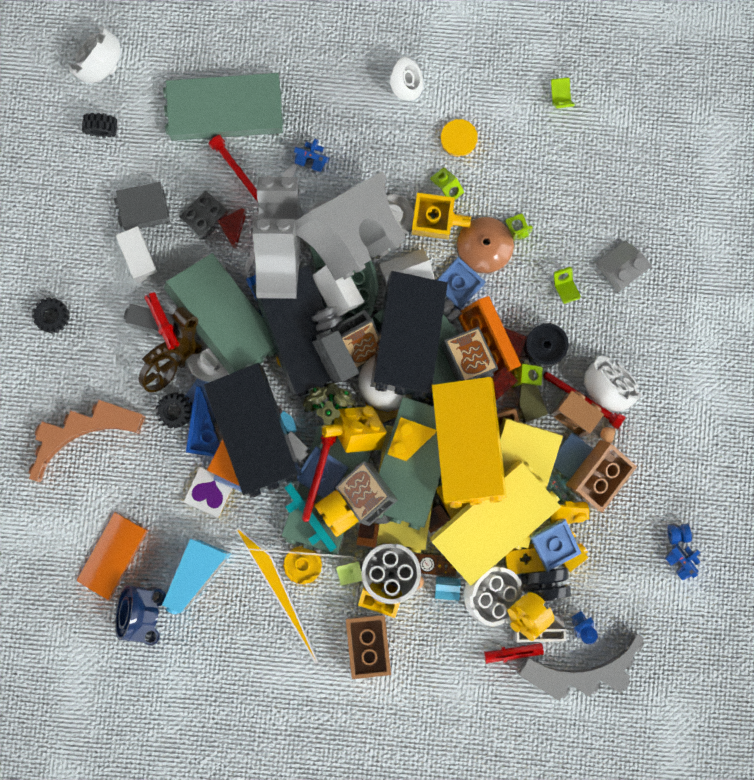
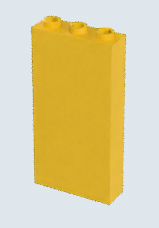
[432,377,507,508]

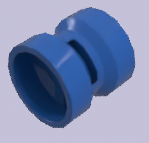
[667,523,692,545]

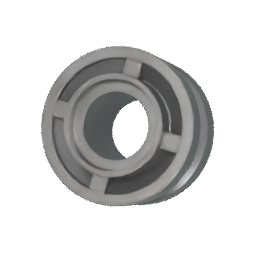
[311,306,342,331]

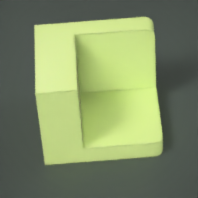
[336,561,362,585]

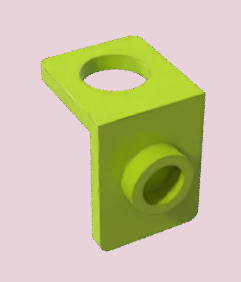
[551,77,575,109]
[430,168,464,200]
[505,213,533,240]
[553,267,581,304]
[511,364,542,388]

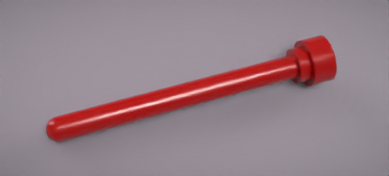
[208,135,258,202]
[543,372,626,430]
[302,434,337,522]

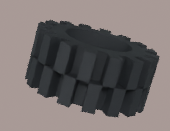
[82,113,117,138]
[32,297,70,334]
[156,392,193,429]

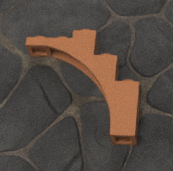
[29,400,146,482]

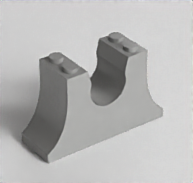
[295,171,406,281]
[252,177,303,298]

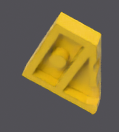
[387,417,437,461]
[550,501,589,524]

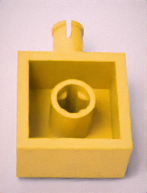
[411,193,471,240]
[322,406,387,453]

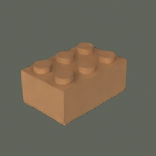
[550,391,604,437]
[566,440,637,513]
[346,614,391,679]

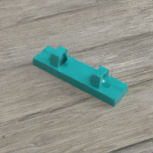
[284,483,337,552]

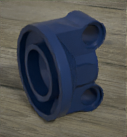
[115,585,166,646]

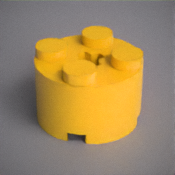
[314,490,359,537]
[507,592,554,641]

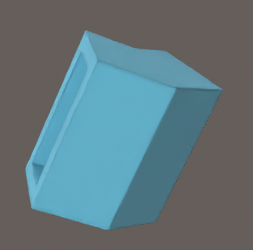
[280,411,298,434]
[434,577,461,601]

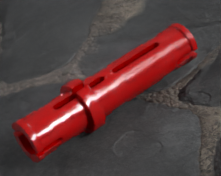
[144,292,180,350]
[484,643,544,664]

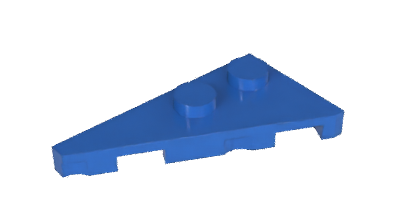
[186,385,220,457]

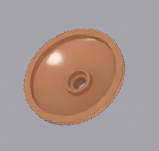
[457,217,514,273]

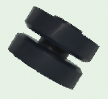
[524,323,569,368]
[525,568,572,601]

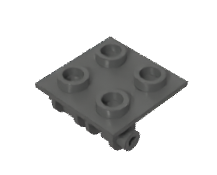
[179,191,229,239]

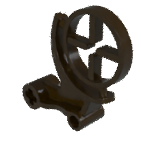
[138,307,202,392]

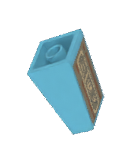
[162,538,231,615]

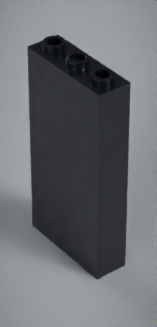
[251,265,333,397]
[370,271,448,399]
[204,363,302,498]

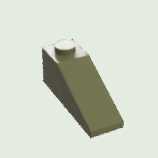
[517,360,548,423]

